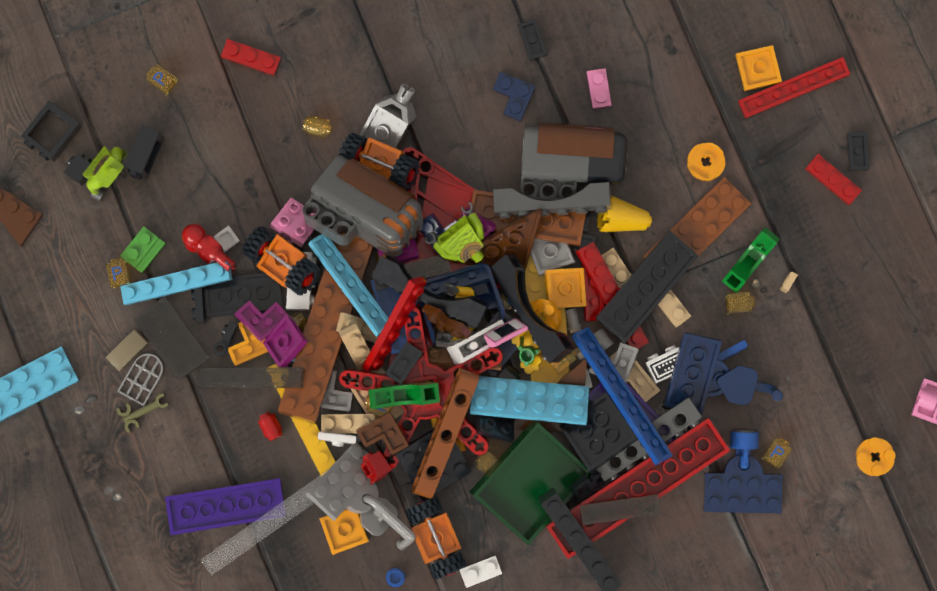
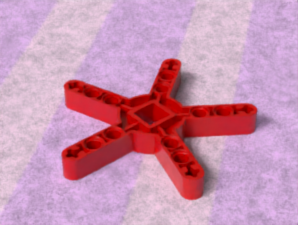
[339,305,503,469]

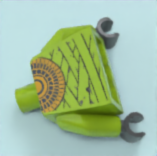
[82,146,130,202]
[425,202,484,263]

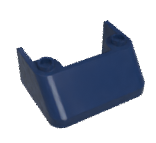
[420,263,507,346]

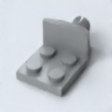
[359,84,417,148]

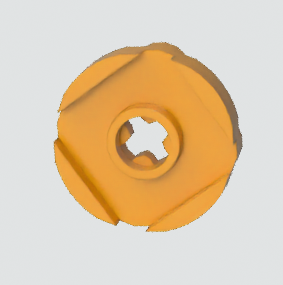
[687,143,725,181]
[527,299,562,332]
[855,437,896,476]

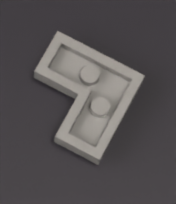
[589,343,639,384]
[322,370,353,412]

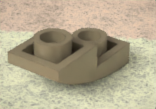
[106,329,149,371]

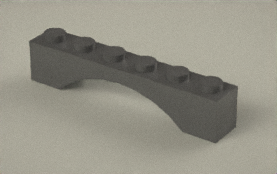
[493,182,612,219]

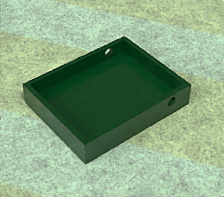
[469,420,592,546]

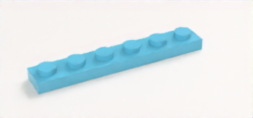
[308,234,388,337]
[120,262,232,305]

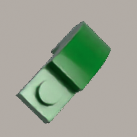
[722,228,780,293]
[368,382,440,409]

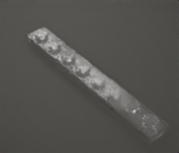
[201,470,328,576]

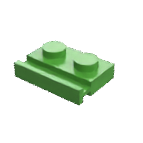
[120,226,166,274]

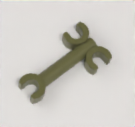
[116,394,169,433]

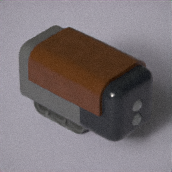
[520,122,628,200]

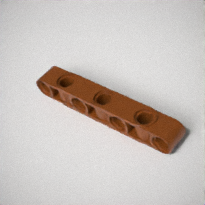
[412,368,479,499]

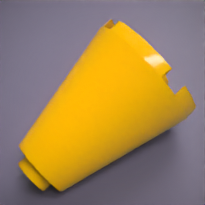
[597,195,652,232]

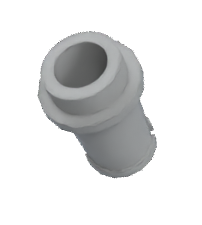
[564,308,582,334]

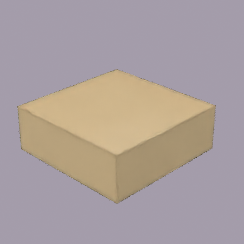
[780,272,798,293]

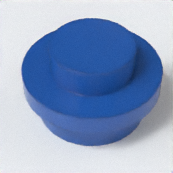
[386,568,405,587]

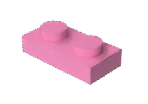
[586,68,612,110]

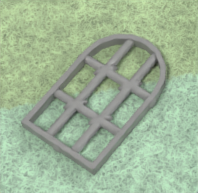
[117,353,163,406]

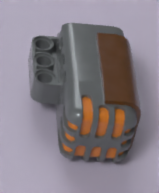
[302,155,423,257]

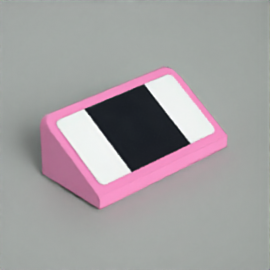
[484,318,528,348]

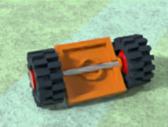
[338,133,420,191]
[242,226,320,296]
[405,496,467,580]

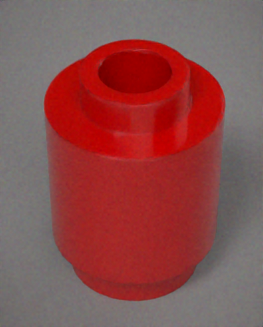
[258,411,283,442]

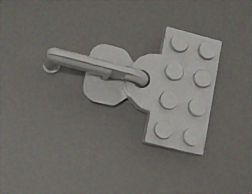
[305,443,416,550]

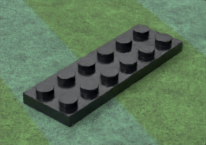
[595,231,698,343]

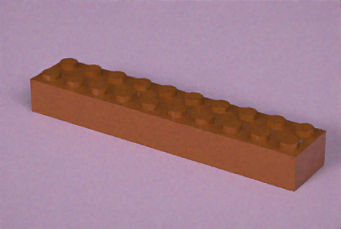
[278,232,374,425]

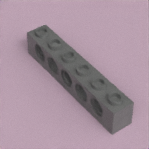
[597,397,702,482]

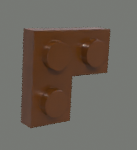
[422,304,472,339]
[356,411,409,455]

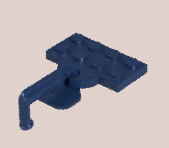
[664,331,783,414]

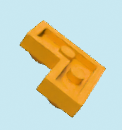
[228,322,268,366]

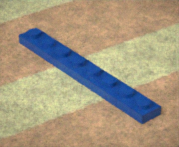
[571,327,673,466]

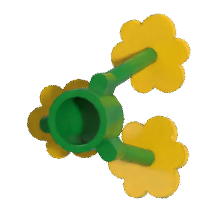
[511,331,542,374]

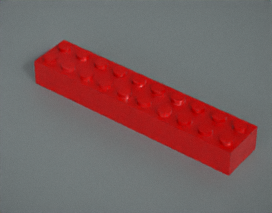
[546,418,731,559]

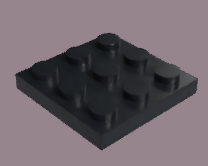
[559,392,638,473]
[395,428,472,501]

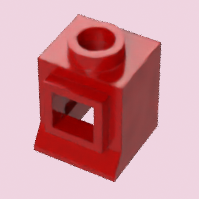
[361,451,392,485]

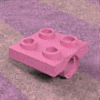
[270,198,315,248]
[911,378,937,424]

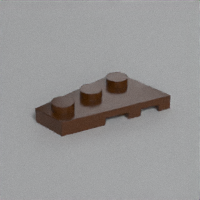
[0,187,43,247]

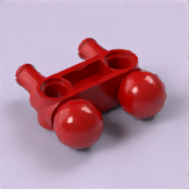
[182,223,236,274]

